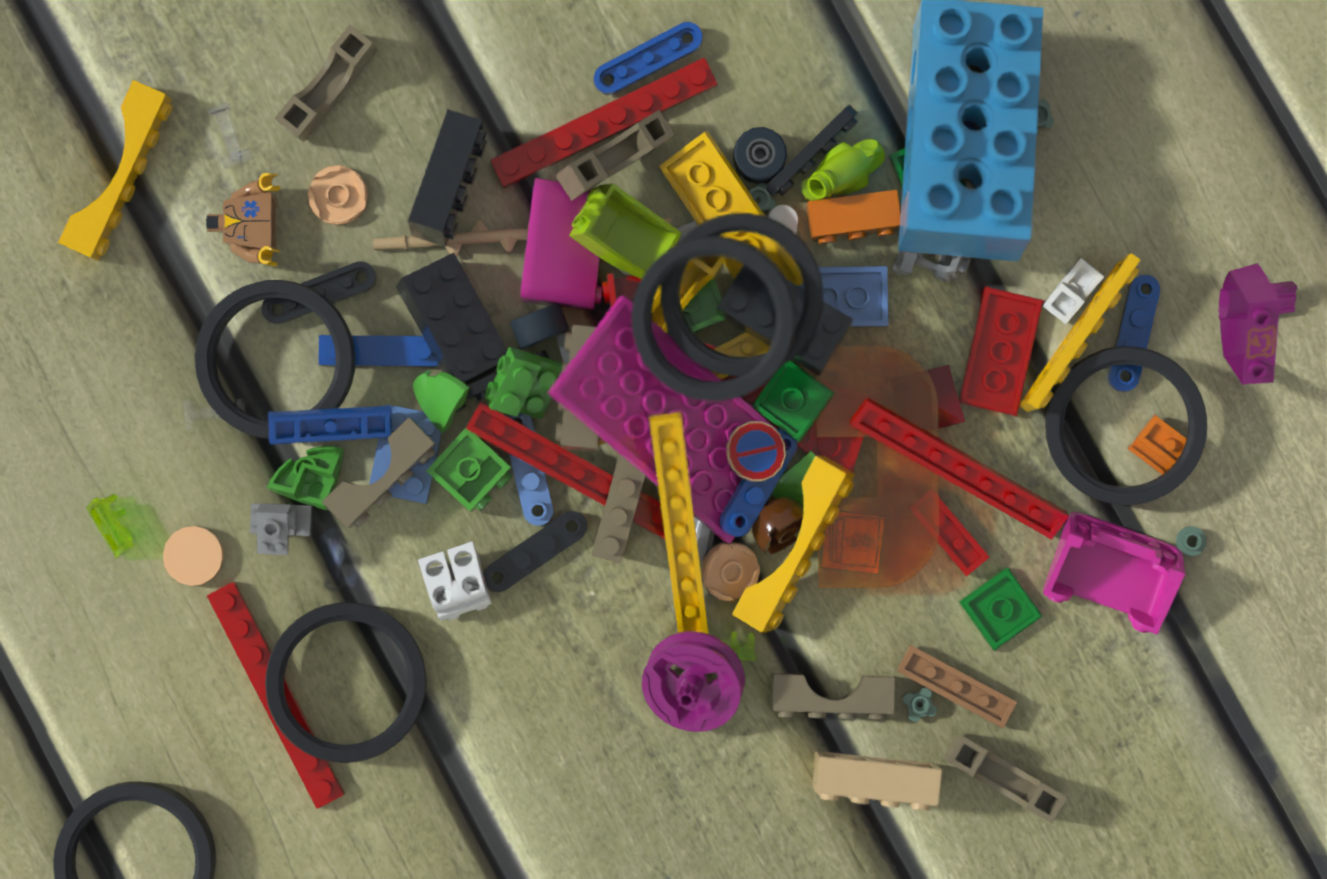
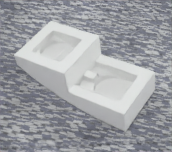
[1043,257,1104,324]

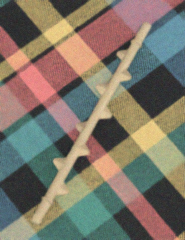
[373,218,671,257]

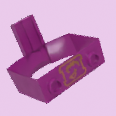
[1219,263,1297,385]

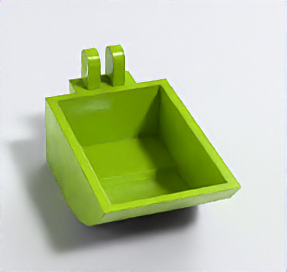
[569,183,682,279]

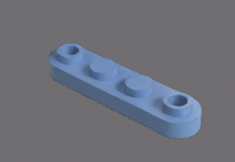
[505,413,554,526]

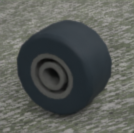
[733,127,787,184]
[510,303,569,349]

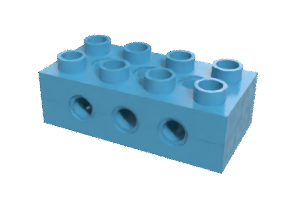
[898,0,1043,262]

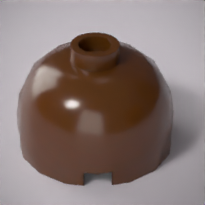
[752,497,804,555]

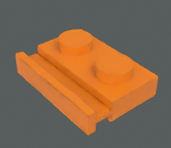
[1128,414,1203,474]

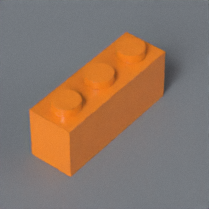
[806,190,900,244]

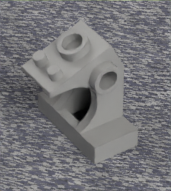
[892,251,971,283]
[250,503,313,555]

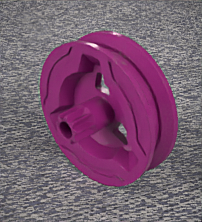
[642,631,745,732]

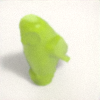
[801,139,886,201]

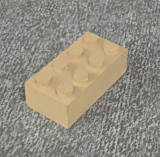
[812,751,942,810]

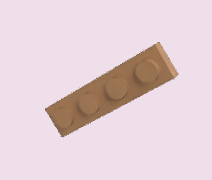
[896,645,1017,728]

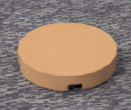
[308,165,368,226]
[163,526,224,586]
[701,541,760,602]

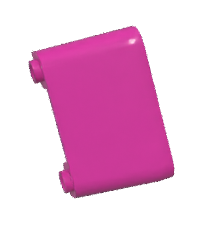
[521,178,603,311]
[1043,512,1185,634]

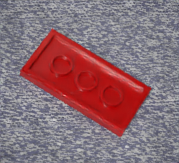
[959,287,1044,417]

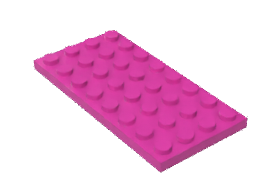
[548,296,798,543]

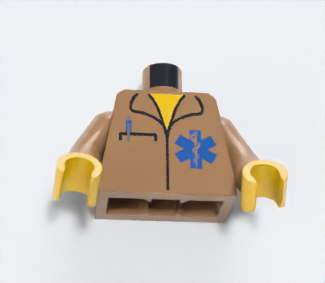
[206,173,280,267]

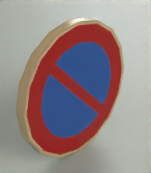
[726,421,786,481]

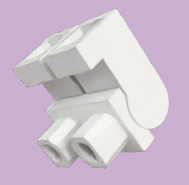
[418,541,492,621]

